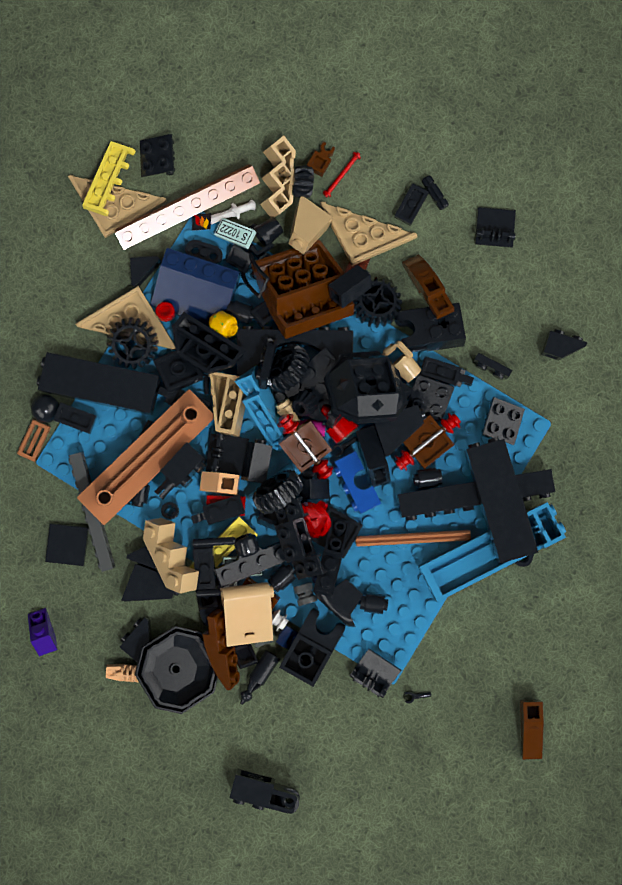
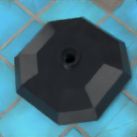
[134,626,218,714]

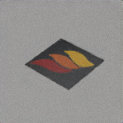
[192,213,211,231]

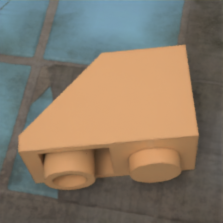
[199,472,240,495]

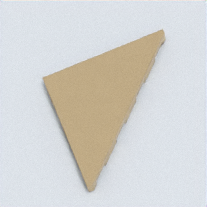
[68,175,167,238]
[320,202,417,266]
[76,286,176,350]

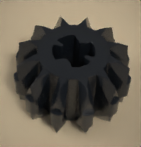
[293,165,314,198]

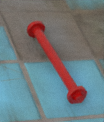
[323,152,361,198]

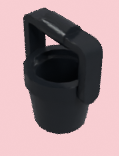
[248,217,284,257]

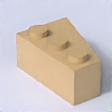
[209,372,247,437]

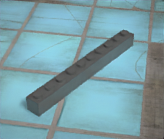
[69,452,116,572]

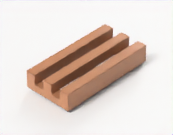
[17,419,51,462]

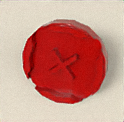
[302,500,331,538]

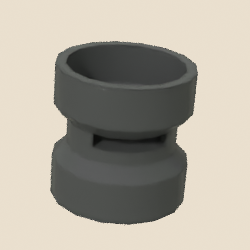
[293,582,317,606]

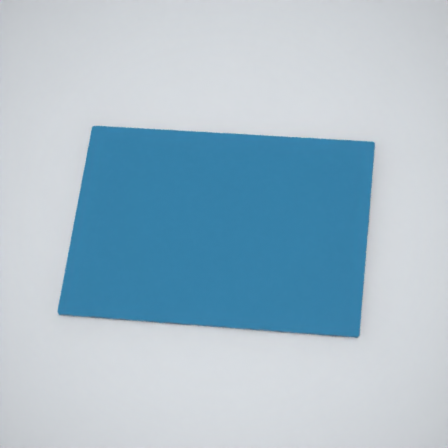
[36,211,551,684]

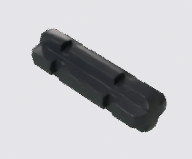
[422,175,449,210]

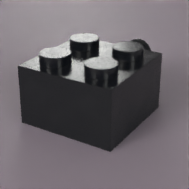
[154,442,207,499]

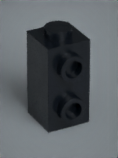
[328,265,371,308]
[241,439,273,483]

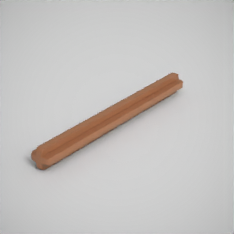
[355,530,471,547]

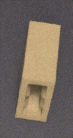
[289,197,333,254]

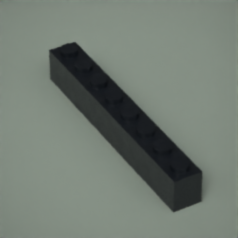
[397,469,556,521]

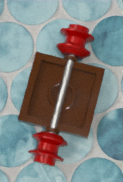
[277,413,333,479]
[394,413,461,471]

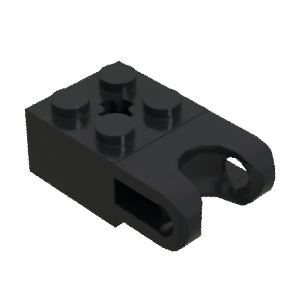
[394,303,466,353]
[279,607,346,687]
[230,769,300,814]

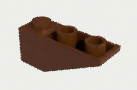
[520,699,544,760]

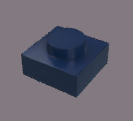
[276,626,298,650]

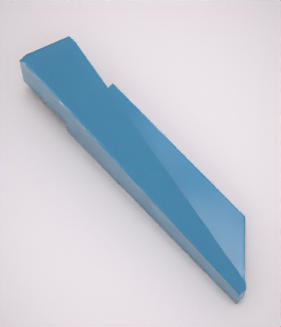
[235,365,287,450]

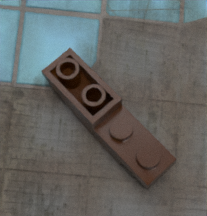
[402,254,454,319]
[203,609,240,690]

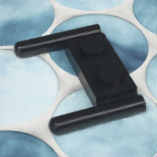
[193,537,236,597]

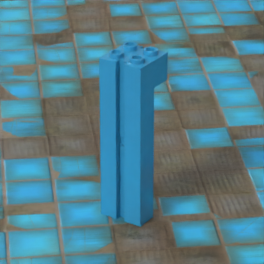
[418,502,566,602]

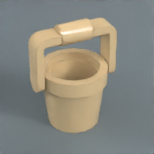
[382,341,422,383]

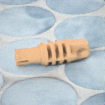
[105,664,139,683]

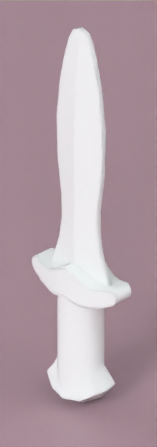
[211,200,256,224]

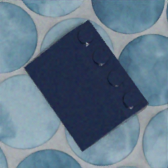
[150,248,241,325]

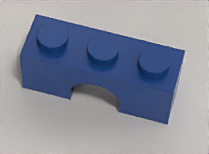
[333,451,382,514]

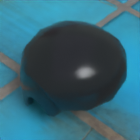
[31,394,60,423]

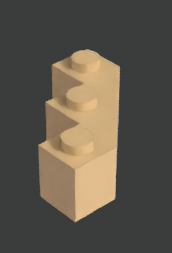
[260,135,296,218]
[143,518,199,593]

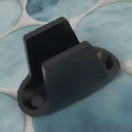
[315,579,363,627]

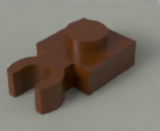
[306,142,335,177]

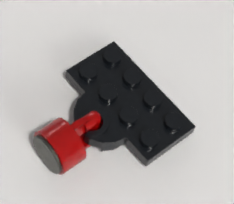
[272,347,358,444]

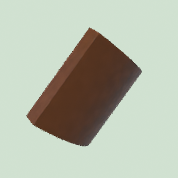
[251,240,354,339]

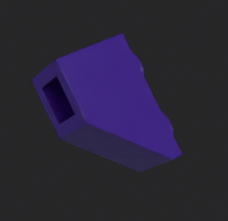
[28,608,58,656]

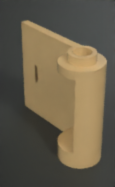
[221,582,274,647]

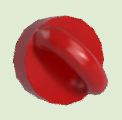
[155,302,175,322]

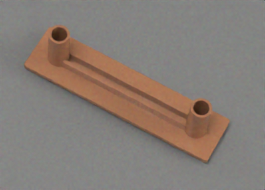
[77,390,214,525]

